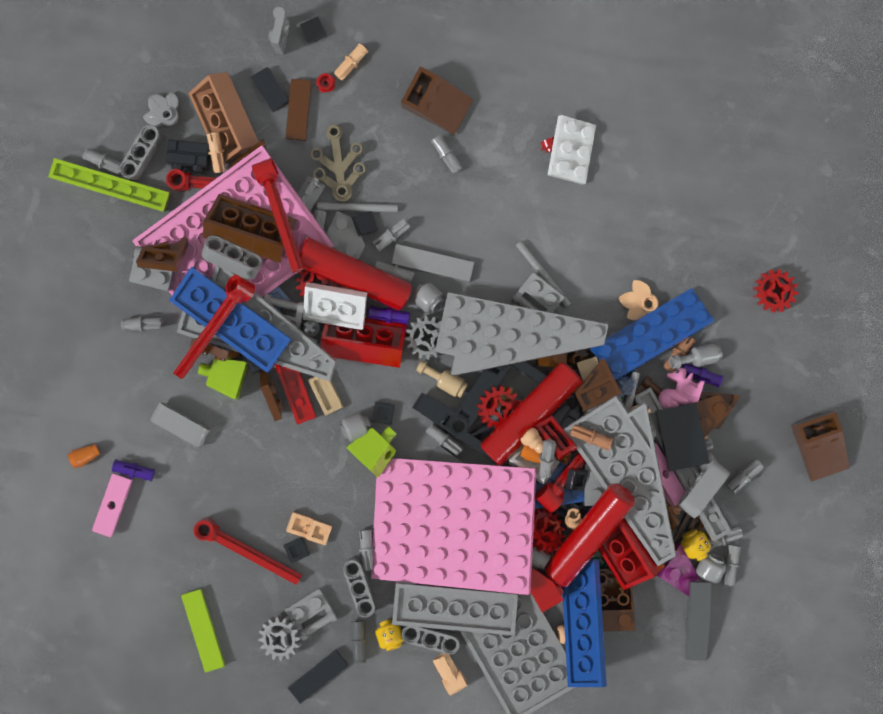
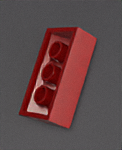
[321,317,407,368]
[581,517,665,590]

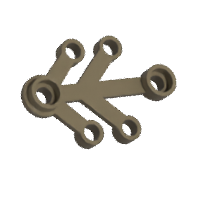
[311,124,366,202]

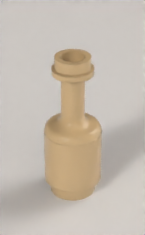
[416,360,468,398]

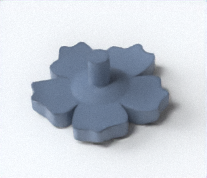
[617,376,636,397]

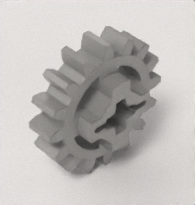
[405,316,441,360]
[258,615,303,661]

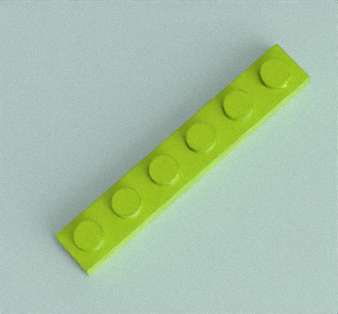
[48,158,171,213]

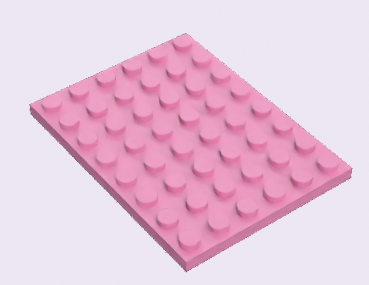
[132,145,334,297]
[371,458,537,595]

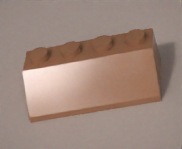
[189,72,258,164]

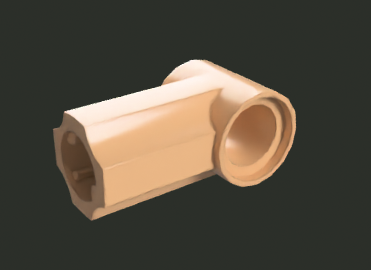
[433,653,468,696]

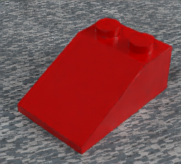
[530,566,564,613]

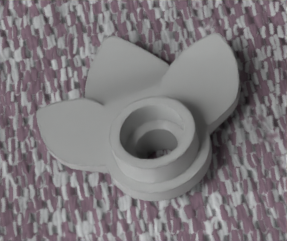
[143,92,179,126]

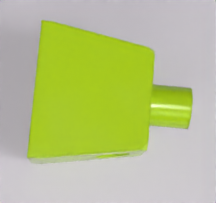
[198,358,249,399]
[346,426,397,478]

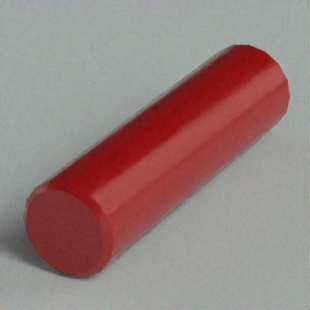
[298,237,412,310]
[481,362,583,466]
[545,483,635,587]

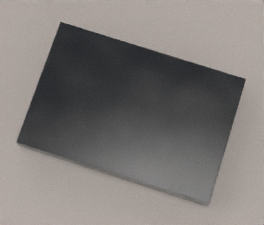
[655,403,710,472]

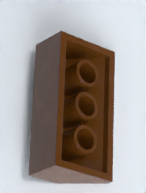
[203,194,296,263]

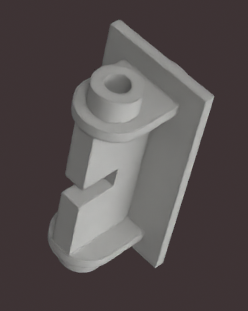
[298,176,326,212]

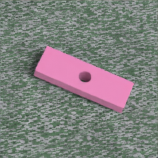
[655,443,685,507]
[92,473,133,537]

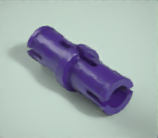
[368,306,410,325]
[682,364,723,388]
[112,459,155,482]

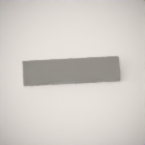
[391,244,474,282]

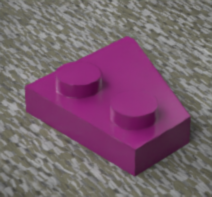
[657,542,699,596]

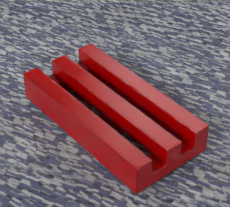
[535,416,577,460]

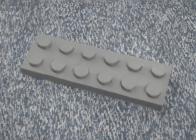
[392,582,518,636]

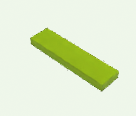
[181,588,225,673]

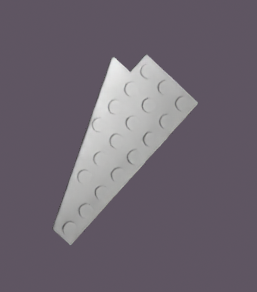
[177,265,337,381]
[435,292,608,376]
[564,395,676,566]

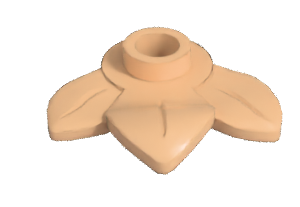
[619,280,659,321]

